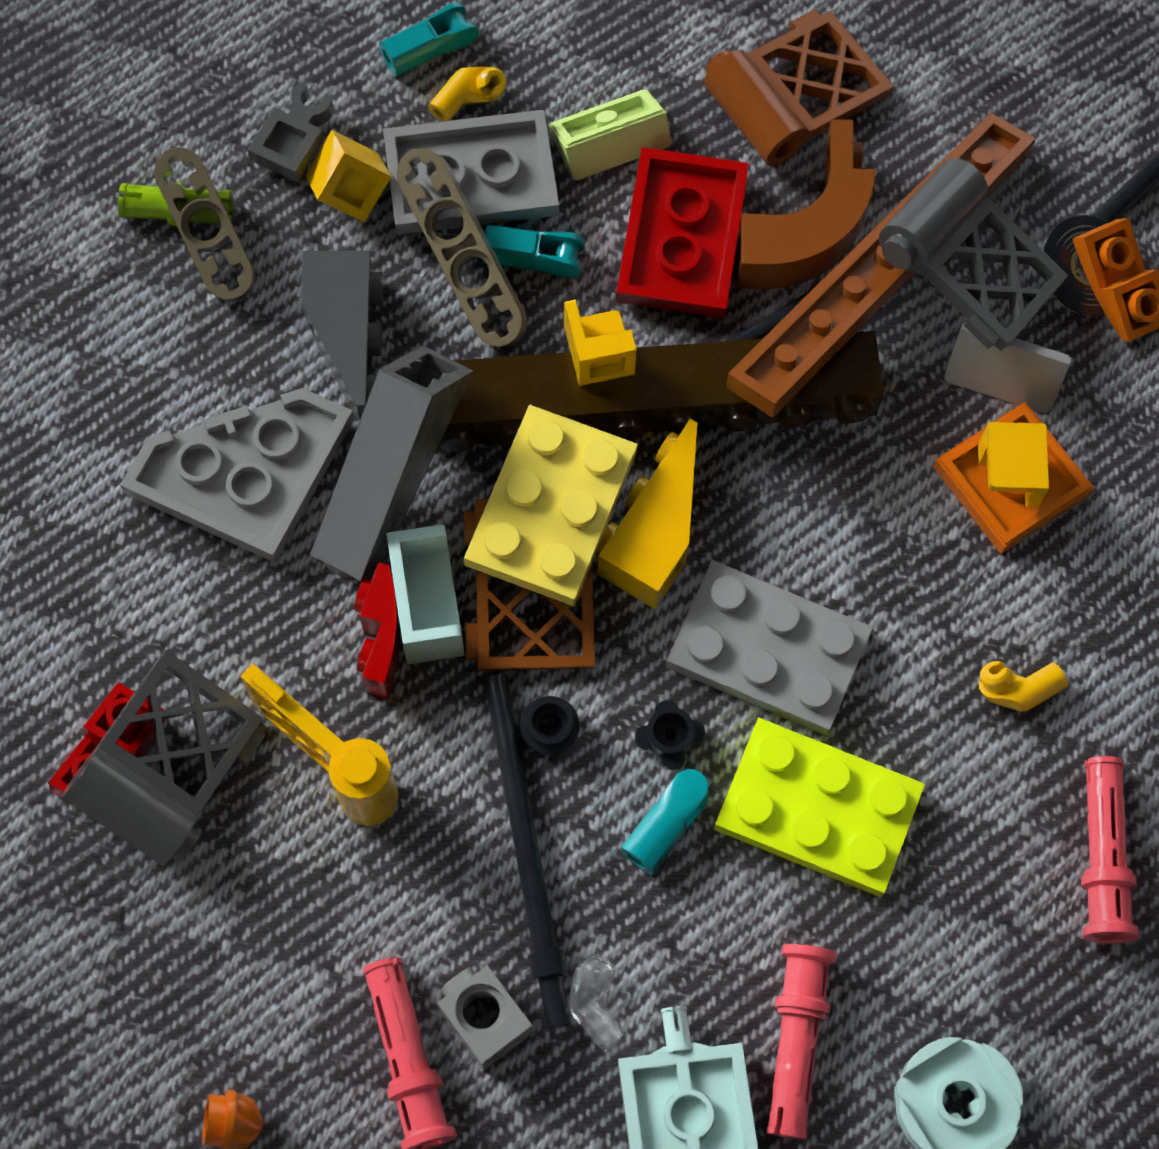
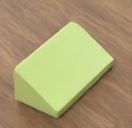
[548,89,671,180]

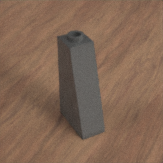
[310,346,473,581]

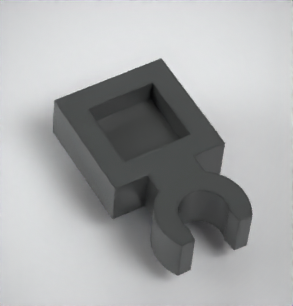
[248,82,334,183]

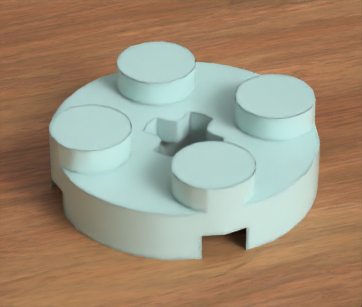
[894,1037,1023,1149]

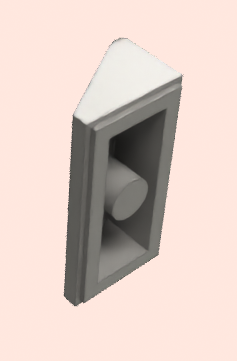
[944,322,1072,414]

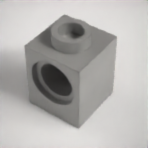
[437,965,533,1071]

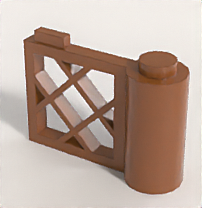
[703,9,894,166]
[464,499,595,672]

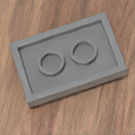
[383,110,559,235]
[666,560,873,736]

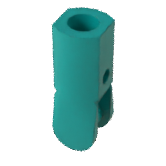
[379,2,480,77]
[483,225,586,279]
[621,769,708,876]

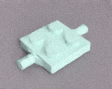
[618,1006,758,1149]

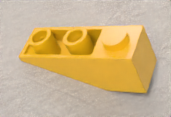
[597,419,697,610]

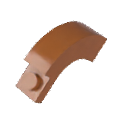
[737,119,875,289]

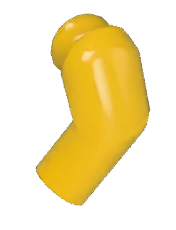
[428,67,507,122]
[979,661,1068,712]

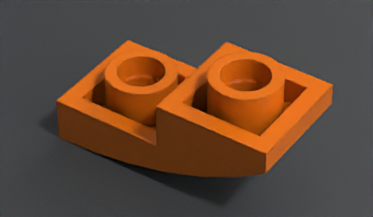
[1072,218,1159,342]

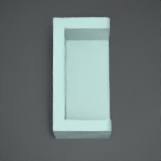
[386,525,465,665]

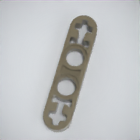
[397,148,528,348]

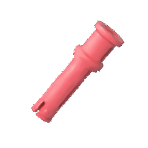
[1081,756,1140,944]
[766,944,837,1140]
[363,957,457,1149]

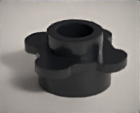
[635,700,705,770]

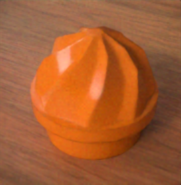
[202,1089,263,1149]

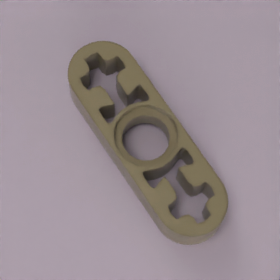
[154,147,255,302]

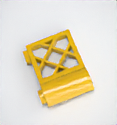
[240,663,399,826]

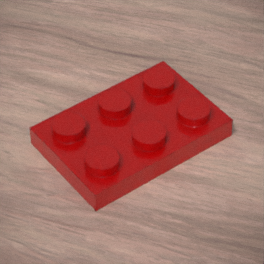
[616,147,749,319]

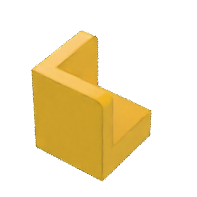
[306,130,392,223]
[564,300,637,386]
[978,422,1049,508]

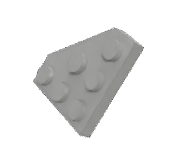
[120,388,355,563]

